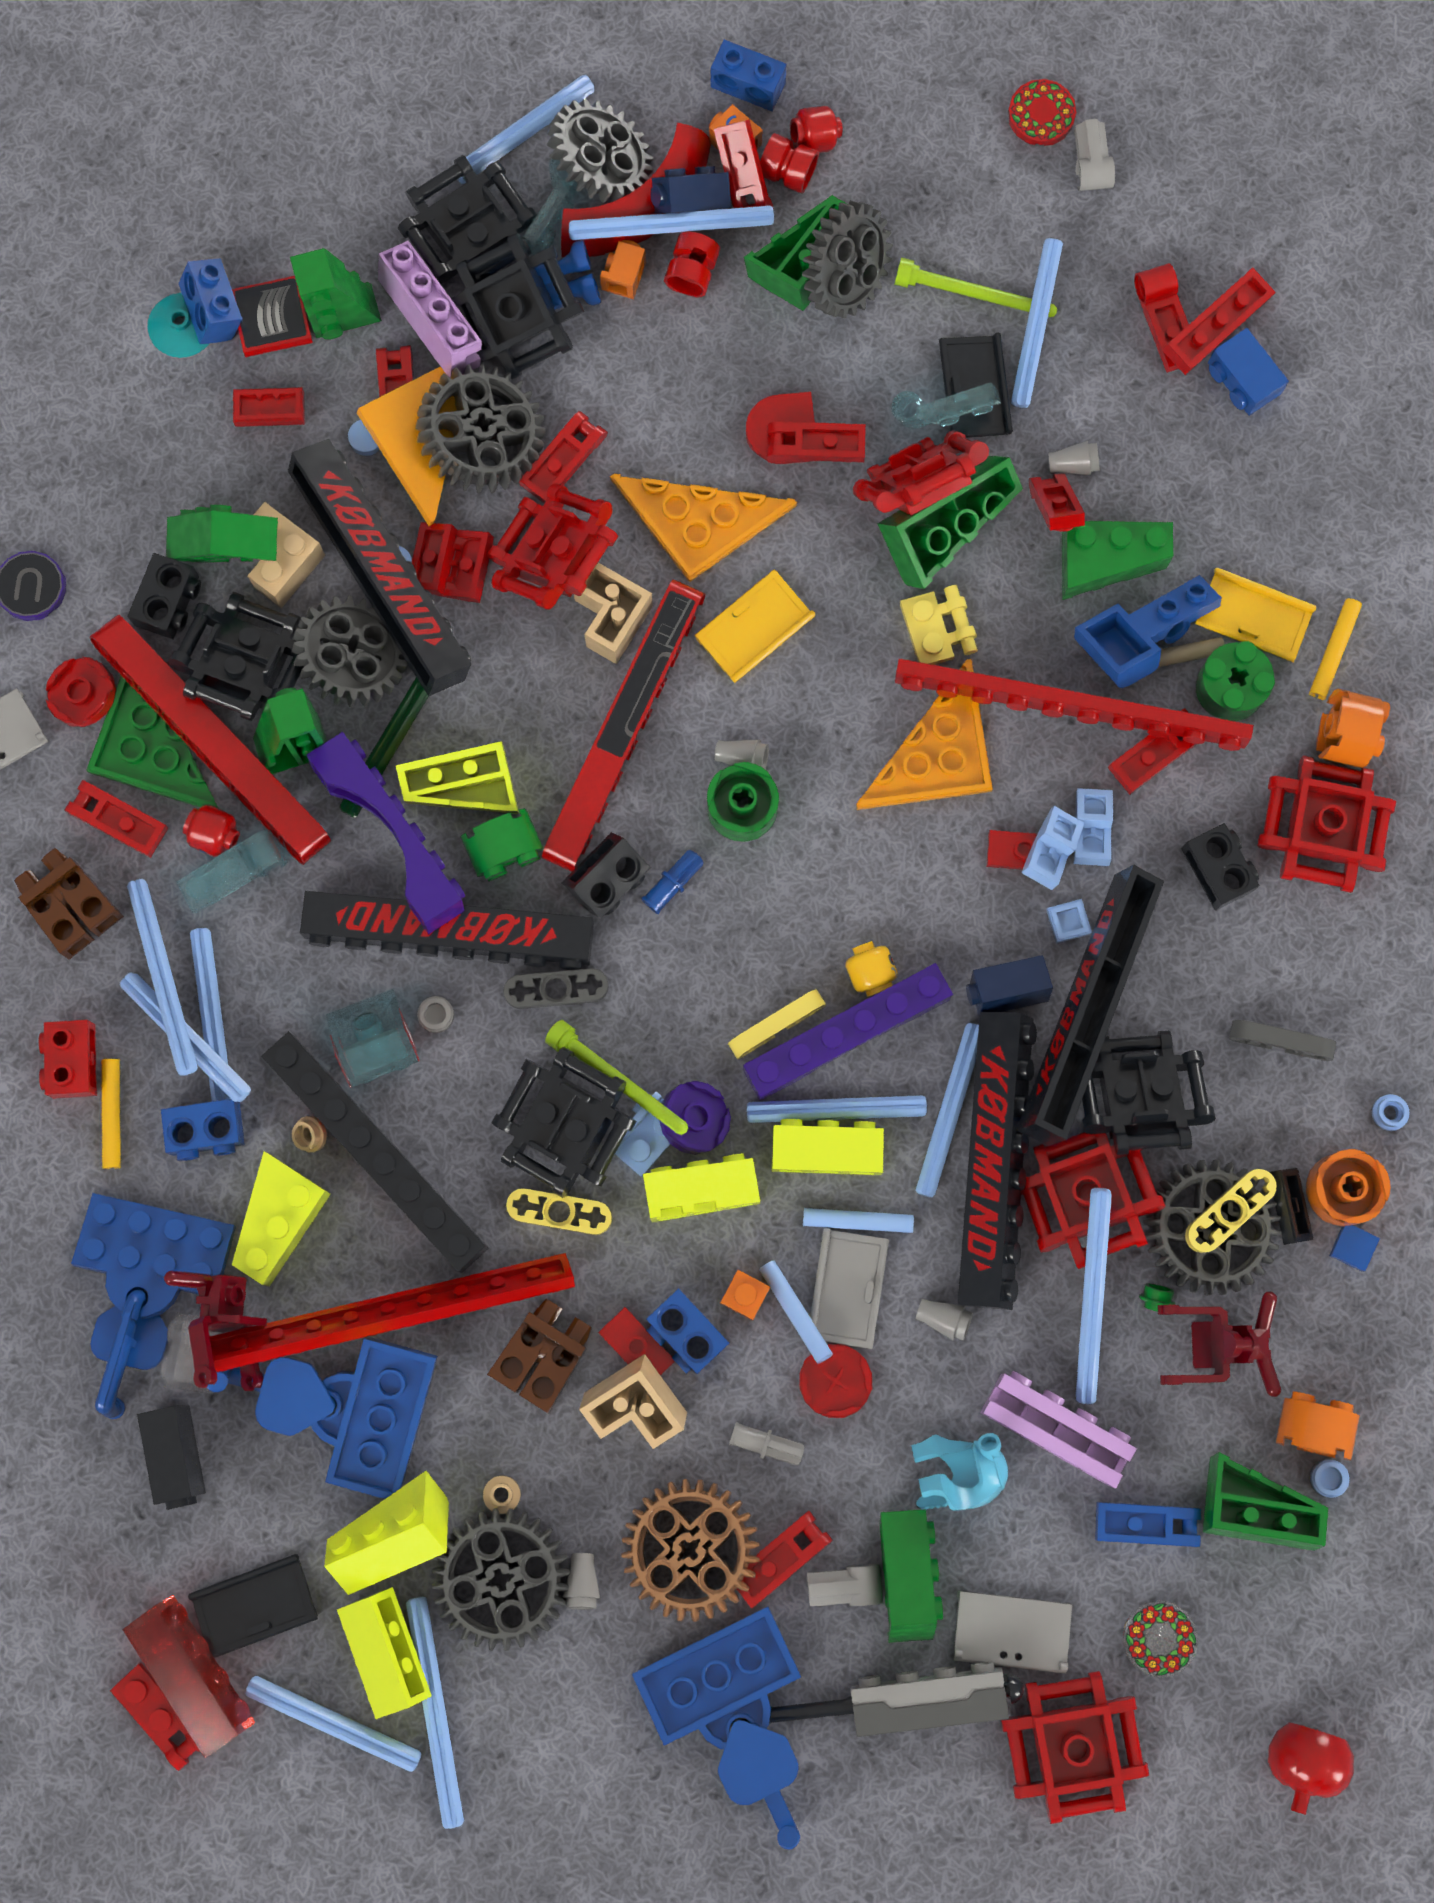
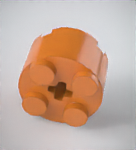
[1316,689,1390,768]
[1306,1149,1391,1226]
[1276,1391,1360,1461]

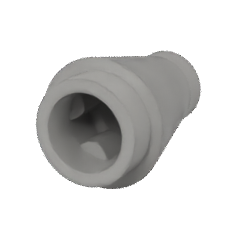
[1048,440,1100,475]
[715,739,769,769]
[916,1299,973,1341]
[563,1553,600,1610]

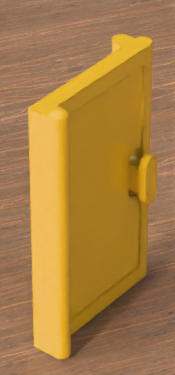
[1194,567,1316,663]
[694,569,815,683]

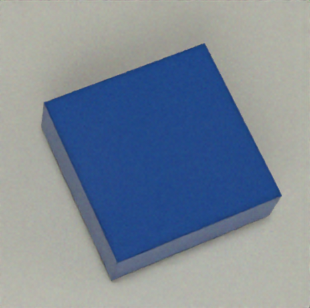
[1329,1225,1380,1272]

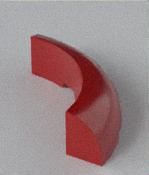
[561,123,711,257]

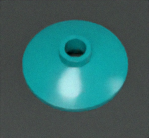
[147,293,210,358]

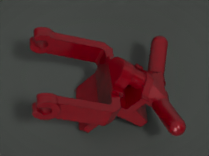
[164,1271,267,1391]
[1158,1291,1281,1397]

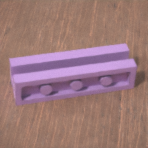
[378,240,482,378]
[980,1371,1137,1488]

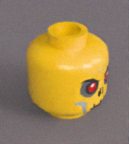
[845,941,898,997]

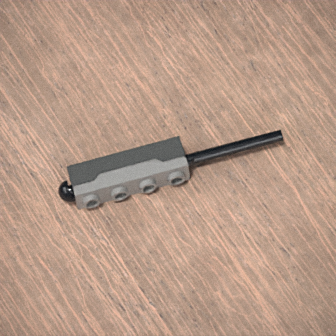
[731,1662,1024,1737]

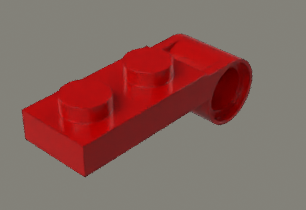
[1134,263,1189,373]

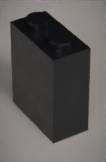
[137,1405,206,1510]

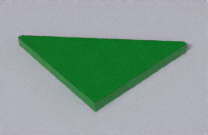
[86,676,218,808]

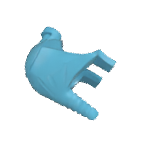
[911,1433,1008,1511]

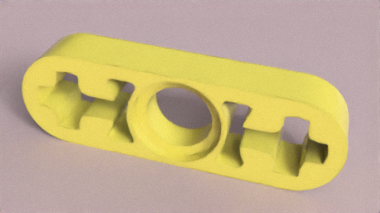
[728,989,826,1059]
[1185,1169,1276,1253]
[506,1188,612,1235]

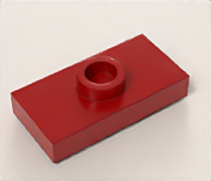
[233,387,305,427]
[986,830,1037,870]
[598,1307,675,1376]

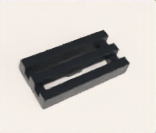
[1269,1168,1313,1245]

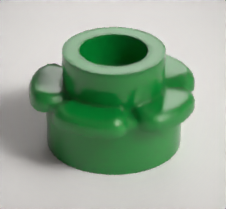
[1139,1283,1175,1312]

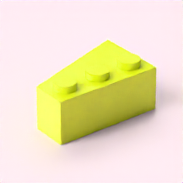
[396,742,519,814]
[232,1151,331,1287]
[643,1153,760,1223]
[324,1471,449,1595]

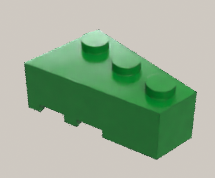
[744,195,847,311]
[290,248,382,340]
[166,505,278,563]
[1062,521,1174,600]
[253,688,327,775]
[1202,1452,1328,1551]
[879,1509,943,1643]

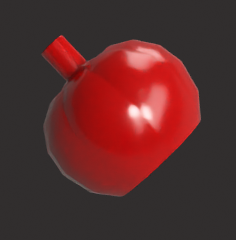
[1268,1722,1354,1815]

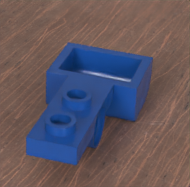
[1074,575,1222,688]

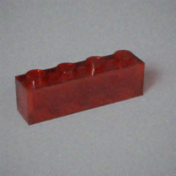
[122,1595,256,1758]

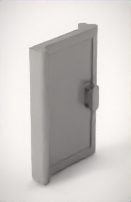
[0,688,49,770]
[810,1227,889,1349]
[953,1591,1072,1674]

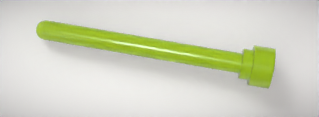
[894,257,1057,318]
[545,1020,688,1135]

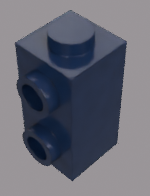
[651,166,731,214]
[966,955,1053,1017]

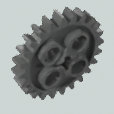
[547,99,653,203]
[802,200,893,318]
[291,595,407,707]

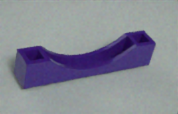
[306,732,465,935]
[743,963,953,1101]

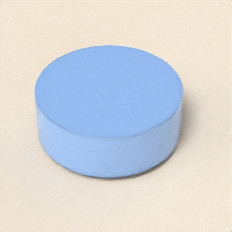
[348,420,380,456]
[1310,1459,1349,1498]

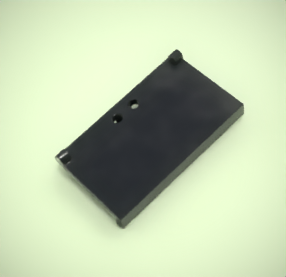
[939,332,1013,438]
[188,1554,318,1660]

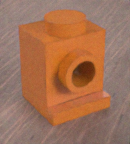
[600,240,646,299]

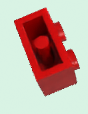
[39,1020,97,1099]

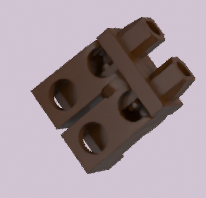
[14,848,124,960]
[487,1298,592,1414]

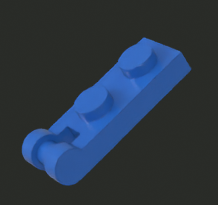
[1095,1502,1201,1547]

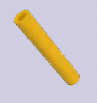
[1309,598,1362,700]
[101,1059,121,1169]

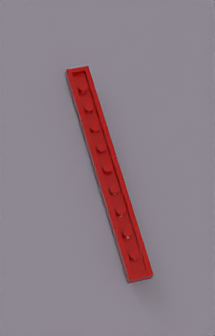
[895,659,1254,751]
[210,1253,575,1372]

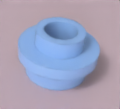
[1372,1094,1409,1131]

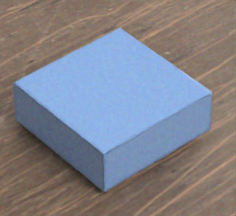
[1046,899,1092,943]

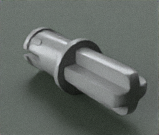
[729,1422,804,1465]

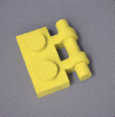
[900,585,978,665]

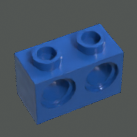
[710,39,787,112]
[179,258,242,344]
[161,1099,245,1161]
[646,1288,729,1374]

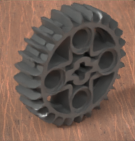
[415,364,546,494]
[1143,1159,1282,1296]
[431,1508,570,1651]

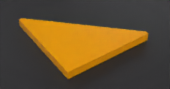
[357,366,457,526]
[610,474,797,582]
[856,659,993,810]

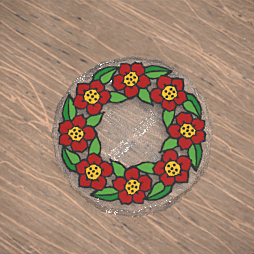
[1122,1600,1199,1678]

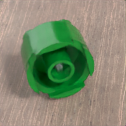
[1196,641,1275,721]
[707,762,779,842]
[460,808,544,882]

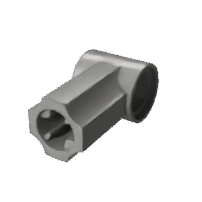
[1074,119,1115,191]
[807,1564,883,1606]

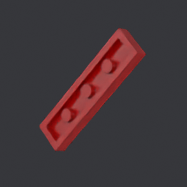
[1162,267,1276,375]

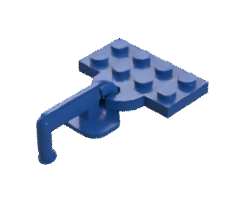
[71,1193,236,1419]
[207,1336,438,1499]
[632,1606,801,1850]

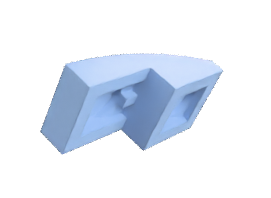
[1074,788,1113,866]
[1022,806,1084,890]

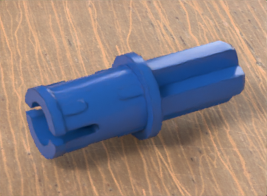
[641,850,704,914]

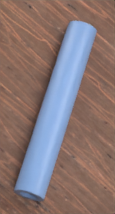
[803,1208,914,1233]
[759,1260,833,1364]

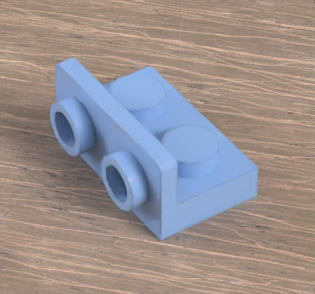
[615,1091,671,1178]

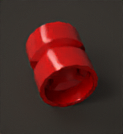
[760,133,819,194]
[664,231,721,298]

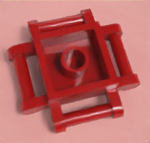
[853,430,989,516]
[487,483,618,610]
[1257,756,1396,893]
[1021,1132,1166,1269]
[1001,1671,1150,1824]

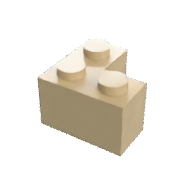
[248,502,325,608]
[574,563,653,664]
[579,1354,687,1449]

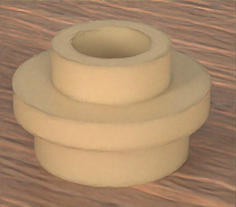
[292,1116,327,1152]
[483,1476,521,1514]

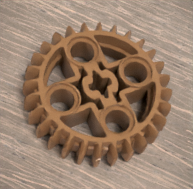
[621,1479,760,1622]

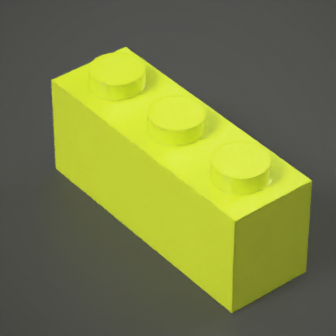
[772,1119,884,1175]
[337,1587,432,1719]

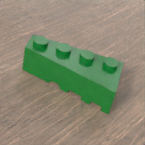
[877,456,1023,589]

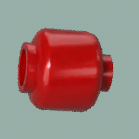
[790,106,843,153]
[183,805,240,857]

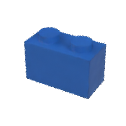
[1208,328,1289,416]

